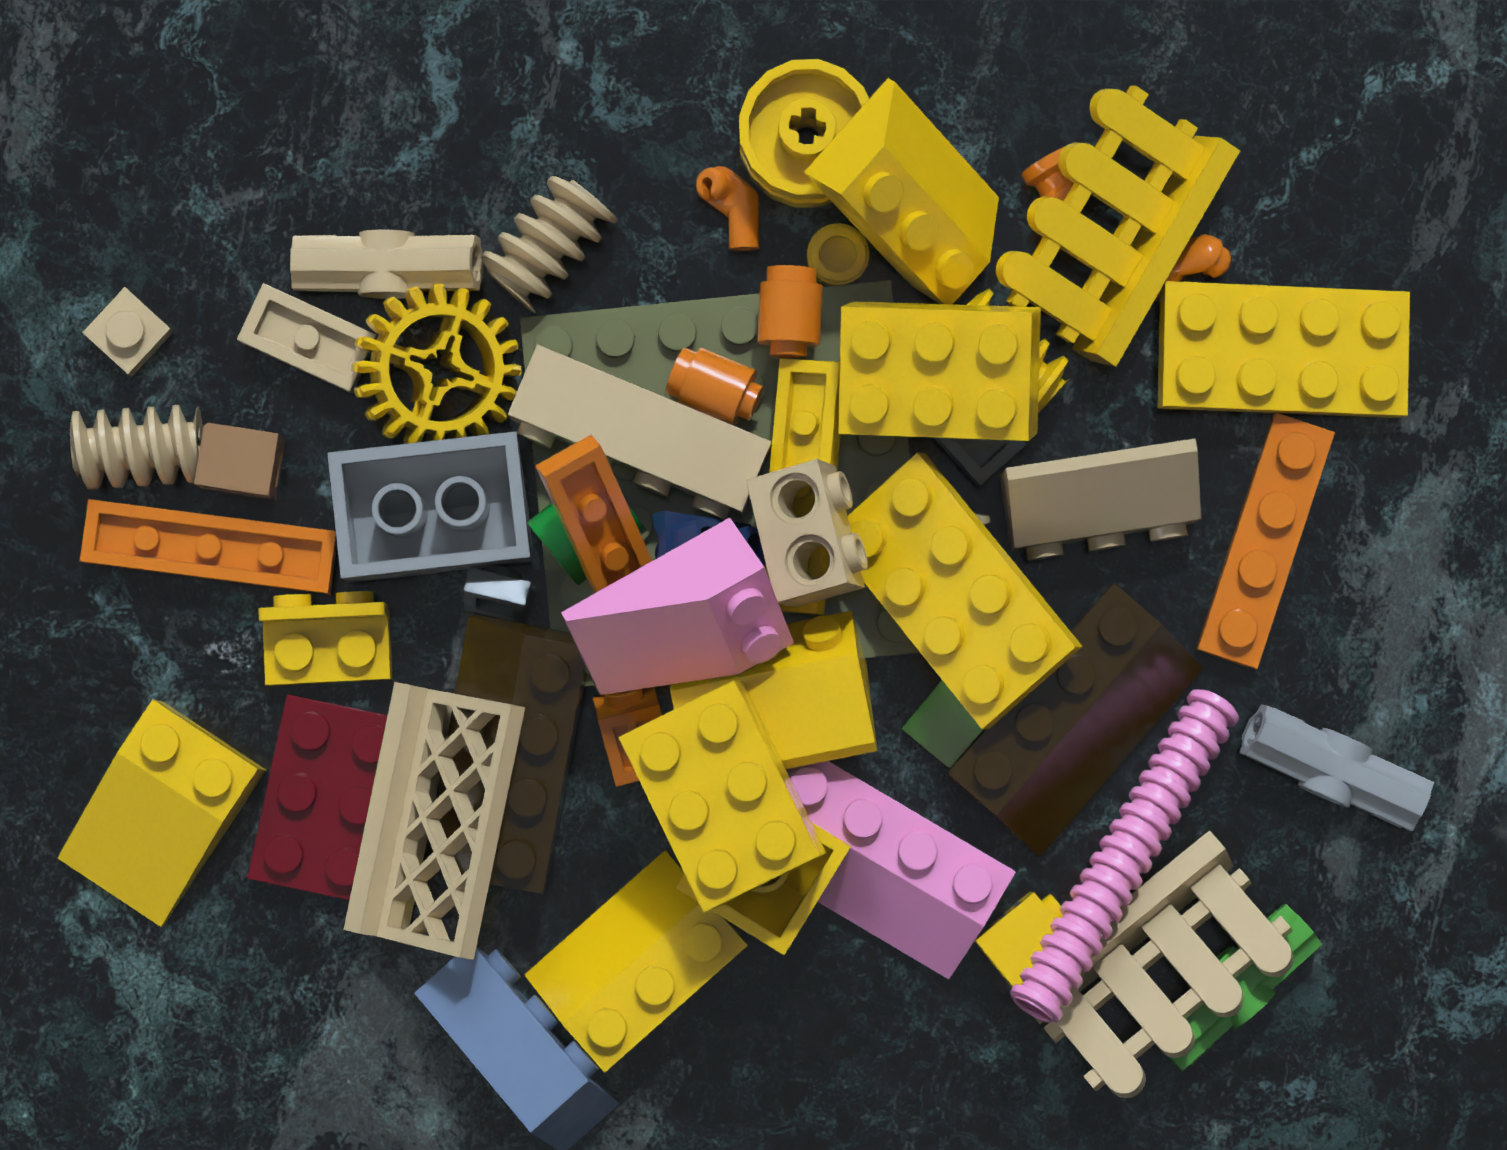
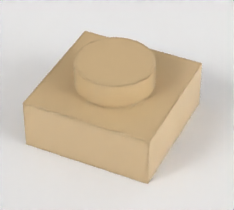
[82,287,174,377]

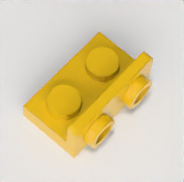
[258,591,393,686]

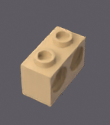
[746,459,868,608]

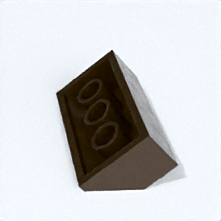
[945,583,1203,857]
[425,614,587,894]

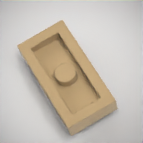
[237,283,378,394]

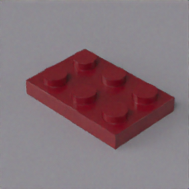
[247,694,388,900]

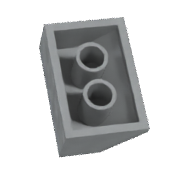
[328,432,534,583]

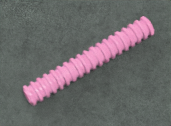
[1010,690,1239,1023]

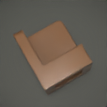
[194,423,286,501]

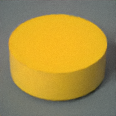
[807,223,869,286]

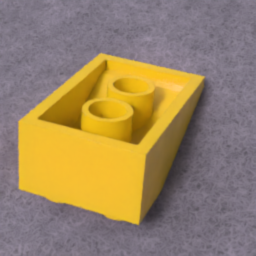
[58,699,267,927]

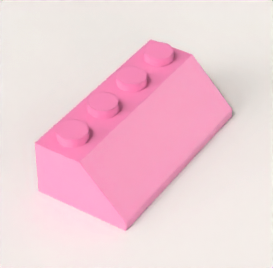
[786,761,1016,979]

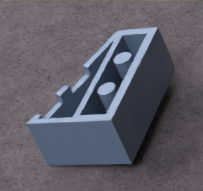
[414,946,620,1150]

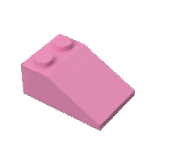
[561,518,794,695]

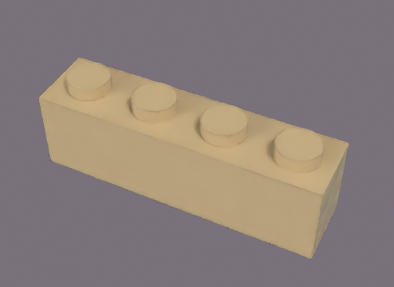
[508,344,771,520]

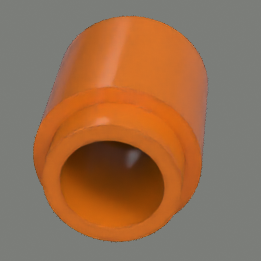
[757,265,823,359]
[665,347,764,426]

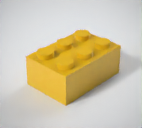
[838,301,1041,441]
[618,680,826,913]

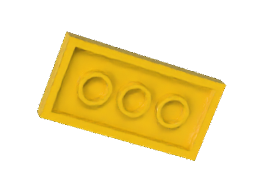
[1157,281,1410,418]
[848,452,1083,729]

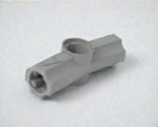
[1240,704,1434,831]

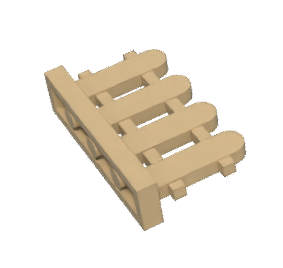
[1034,830,1294,1098]

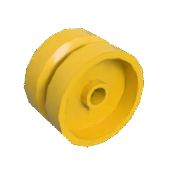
[739,59,869,208]

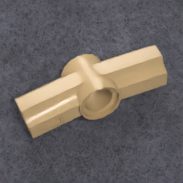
[290,230,484,299]

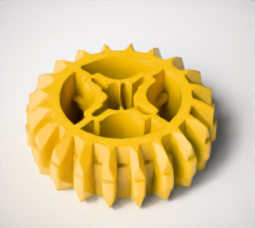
[351,284,521,444]

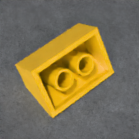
[804,78,999,305]
[670,611,877,769]
[524,850,748,1073]

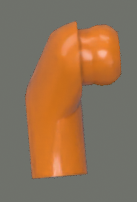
[695,166,760,251]
[1154,234,1231,303]

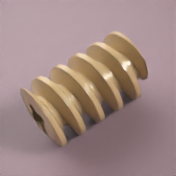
[481,176,617,314]
[70,405,203,490]

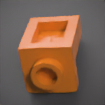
[593,687,662,787]

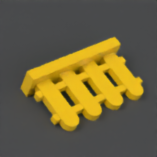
[996,86,1240,367]

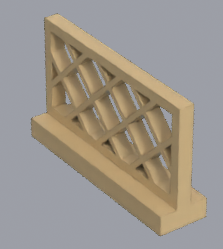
[344,682,525,960]

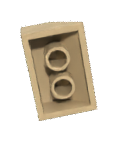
[999,438,1201,561]

